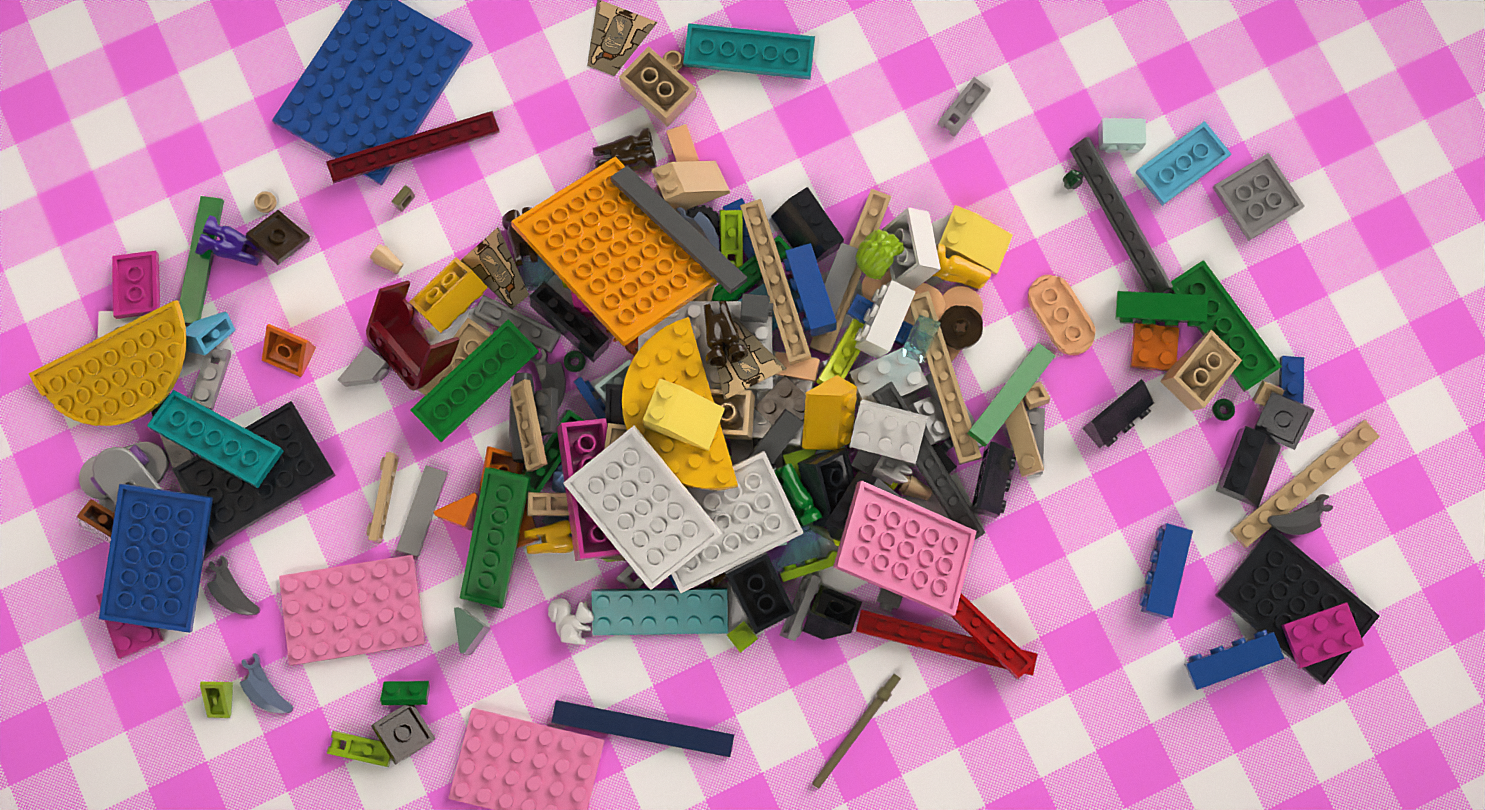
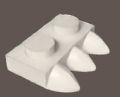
[871,455,916,485]

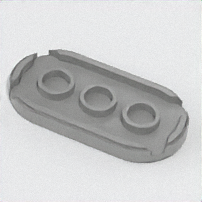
[79,442,169,500]

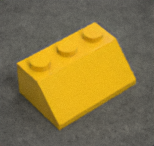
[409,257,488,333]
[802,375,857,450]

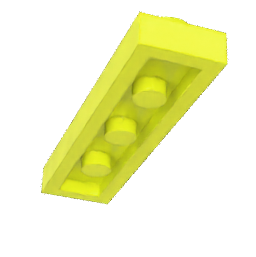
[816,318,864,385]

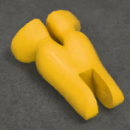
[932,243,991,289]
[524,520,574,554]

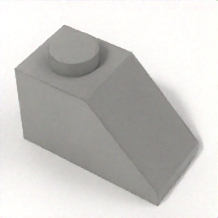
[337,346,390,387]

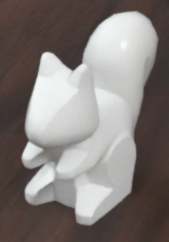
[548,598,594,645]

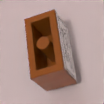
[76,499,115,543]

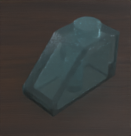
[519,256,555,291]
[903,315,941,364]
[777,525,822,568]

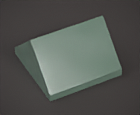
[454,607,491,655]

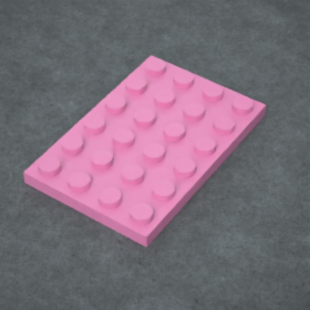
[833,481,977,617]
[279,555,426,666]
[448,708,605,810]

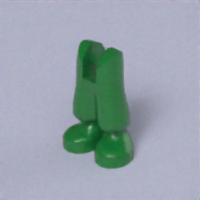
[774,464,822,526]

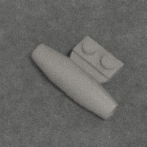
[909,373,983,449]

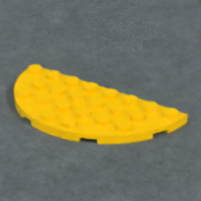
[28,301,186,426]
[622,317,738,490]

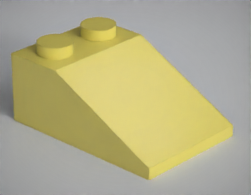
[939,205,1013,275]
[643,379,725,451]

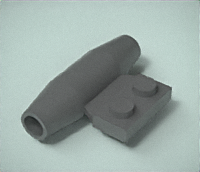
[509,373,558,463]

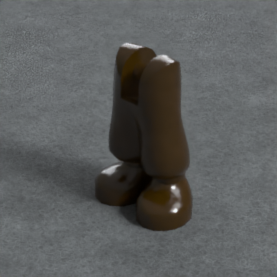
[593,128,657,168]
[502,207,539,266]
[704,300,748,366]

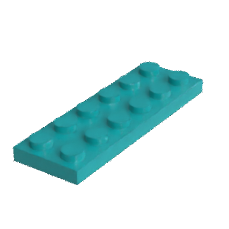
[683,23,815,80]
[147,390,284,488]
[591,587,728,635]

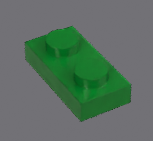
[380,681,430,705]

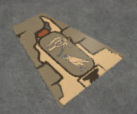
[587,0,658,76]
[460,227,529,309]
[716,317,787,400]

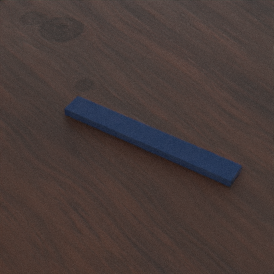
[551,700,734,757]

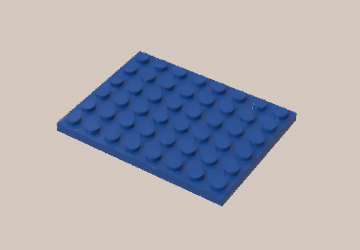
[272,0,473,186]

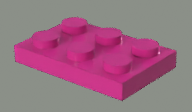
[112,250,160,319]
[96,593,164,659]
[1281,603,1365,669]

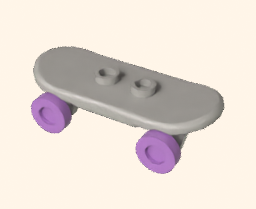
[90,444,163,505]

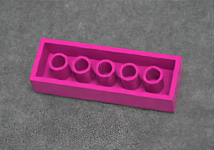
[557,418,621,561]

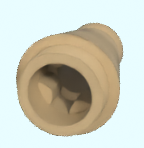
[370,244,404,274]
[898,475,932,501]

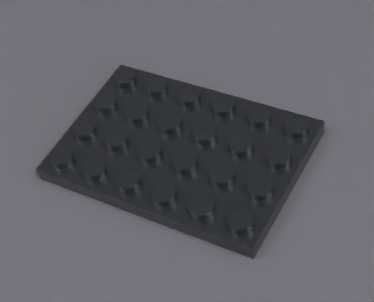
[172,401,336,546]
[1215,527,1380,685]

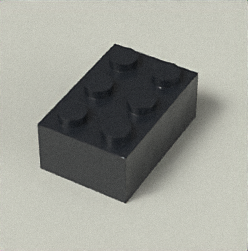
[724,552,796,634]

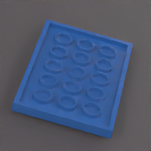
[99,484,213,633]

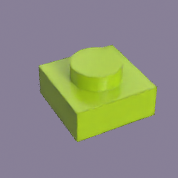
[727,621,758,653]

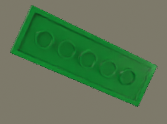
[1169,260,1282,392]
[410,319,539,443]
[459,467,531,609]

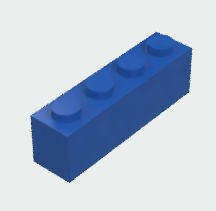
[783,243,837,337]
[1139,523,1193,619]
[1184,629,1285,690]

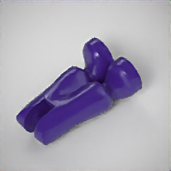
[195,215,262,266]

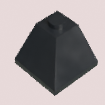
[802,585,862,640]

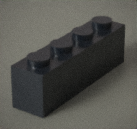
[529,281,609,363]

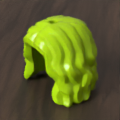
[855,229,904,280]

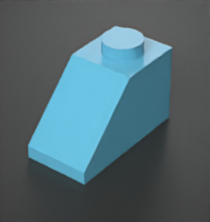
[186,312,236,355]

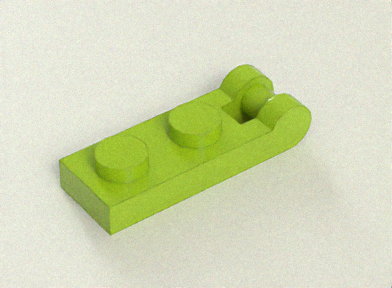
[719,210,743,268]
[779,550,837,582]
[327,730,391,767]

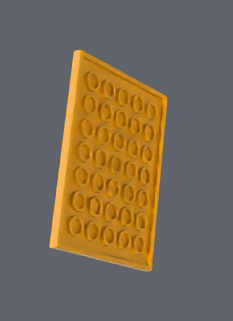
[511,156,718,347]

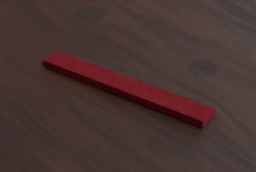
[326,111,500,184]

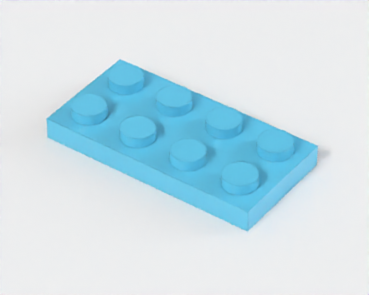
[1135,121,1232,206]

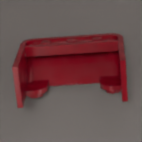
[366,280,460,391]

